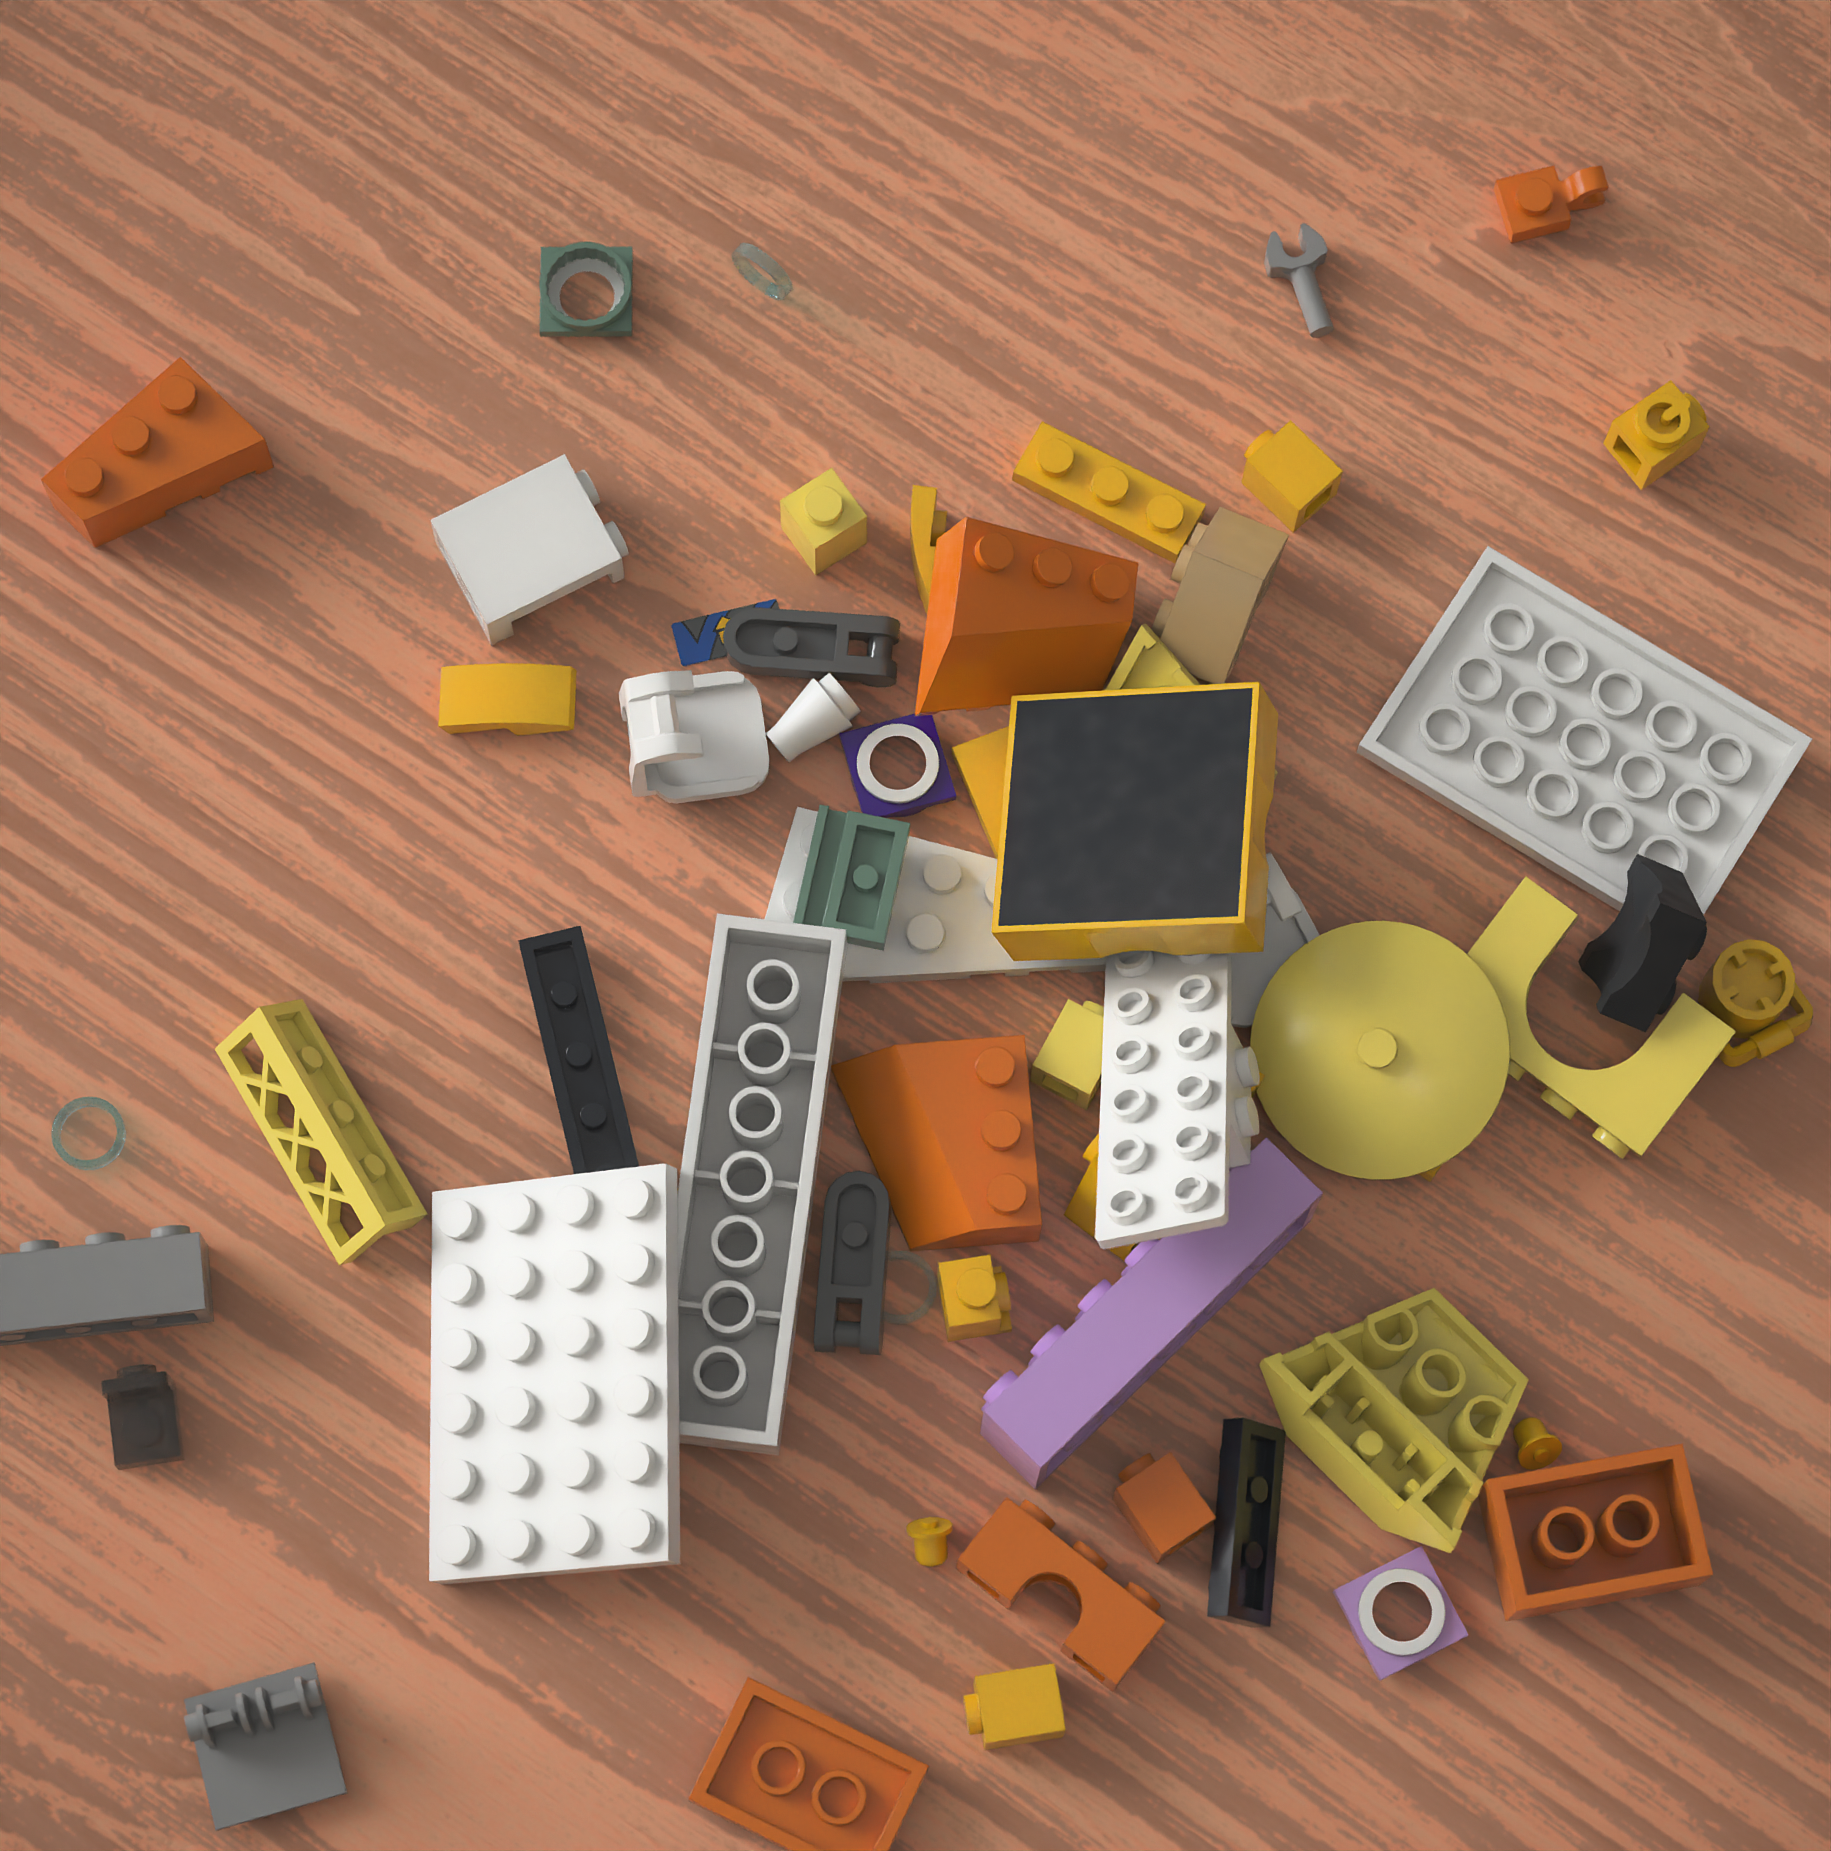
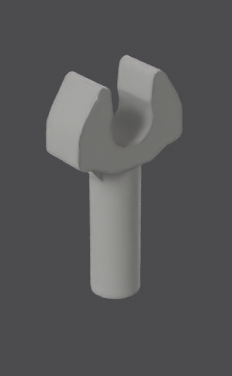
[1264,223,1334,338]

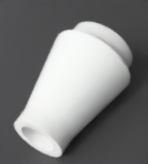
[766,673,861,762]

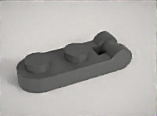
[723,607,900,687]
[814,1171,892,1355]

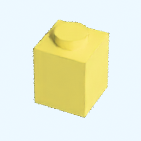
[780,468,867,576]
[1030,999,1104,1110]

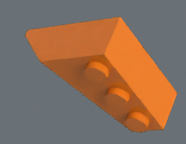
[915,517,1139,716]
[831,1035,1042,1252]

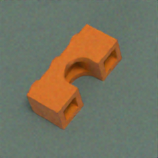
[956,1497,1165,1692]

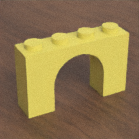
[1467,877,1736,1159]

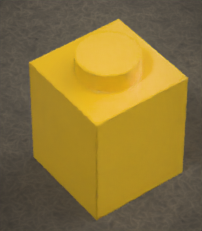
[1241,420,1343,533]
[963,1663,1066,1750]

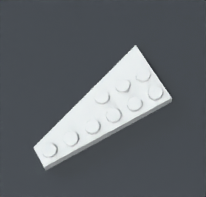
[765,807,1106,983]

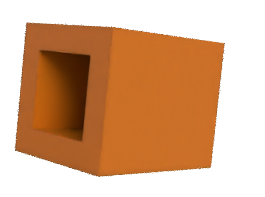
[1112,1452,1216,1564]

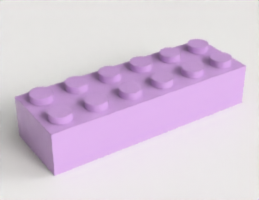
[980,1137,1323,1490]

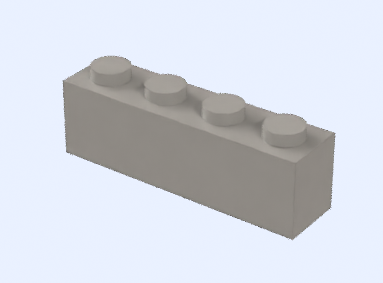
[0,1225,214,1346]

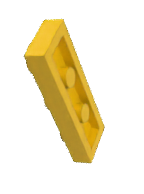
[1012,421,1206,564]

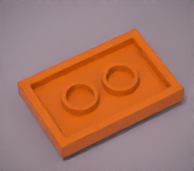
[688,1677,929,1851]

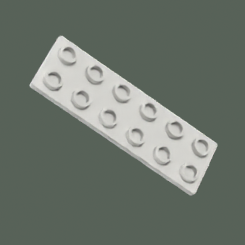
[1095,951,1260,1249]

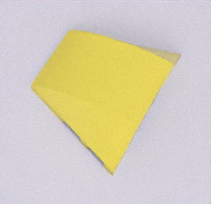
[1259,1288,1529,1553]

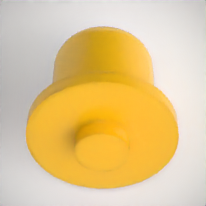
[1513,1417,1562,1470]
[906,1517,953,1567]

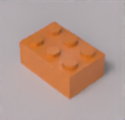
[1478,1443,1713,1622]

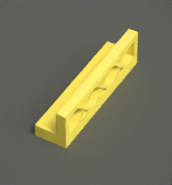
[215,999,428,1265]

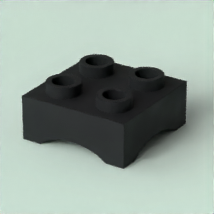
[1578,854,1707,1032]

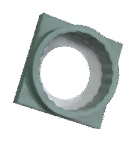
[539,242,633,337]

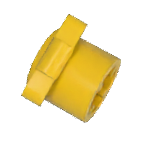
[1698,939,1813,1067]

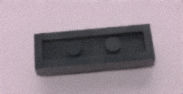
[1207,1418,1286,1627]

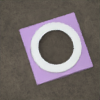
[1333,1546,1468,1681]

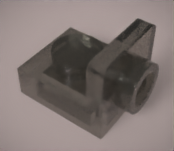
[101,1364,184,1470]

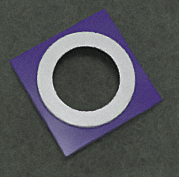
[839,714,956,818]

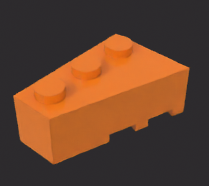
[41,357,274,548]

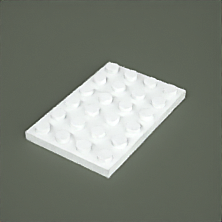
[1356,546,1812,915]
[429,1163,680,1585]

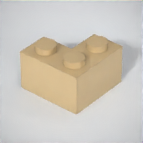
[1152,507,1289,684]

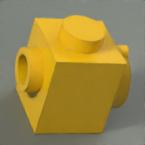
[1603,380,1710,490]

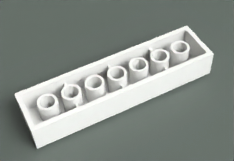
[677,914,847,1456]

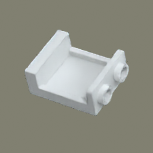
[430,454,629,646]

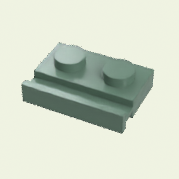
[793,805,911,951]

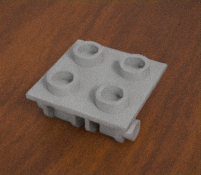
[184,1663,347,1831]

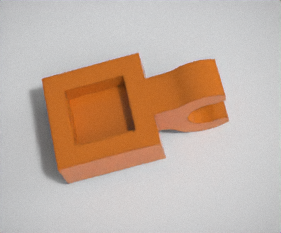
[1494,165,1609,244]

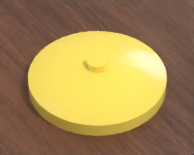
[1250,921,1510,1180]

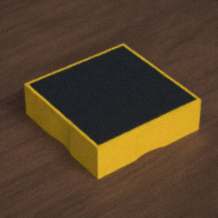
[991,682,1278,961]

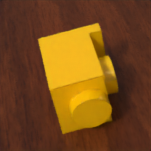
[937,1255,1012,1342]

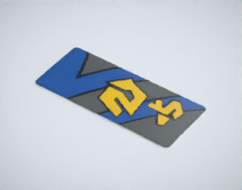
[672,599,779,666]

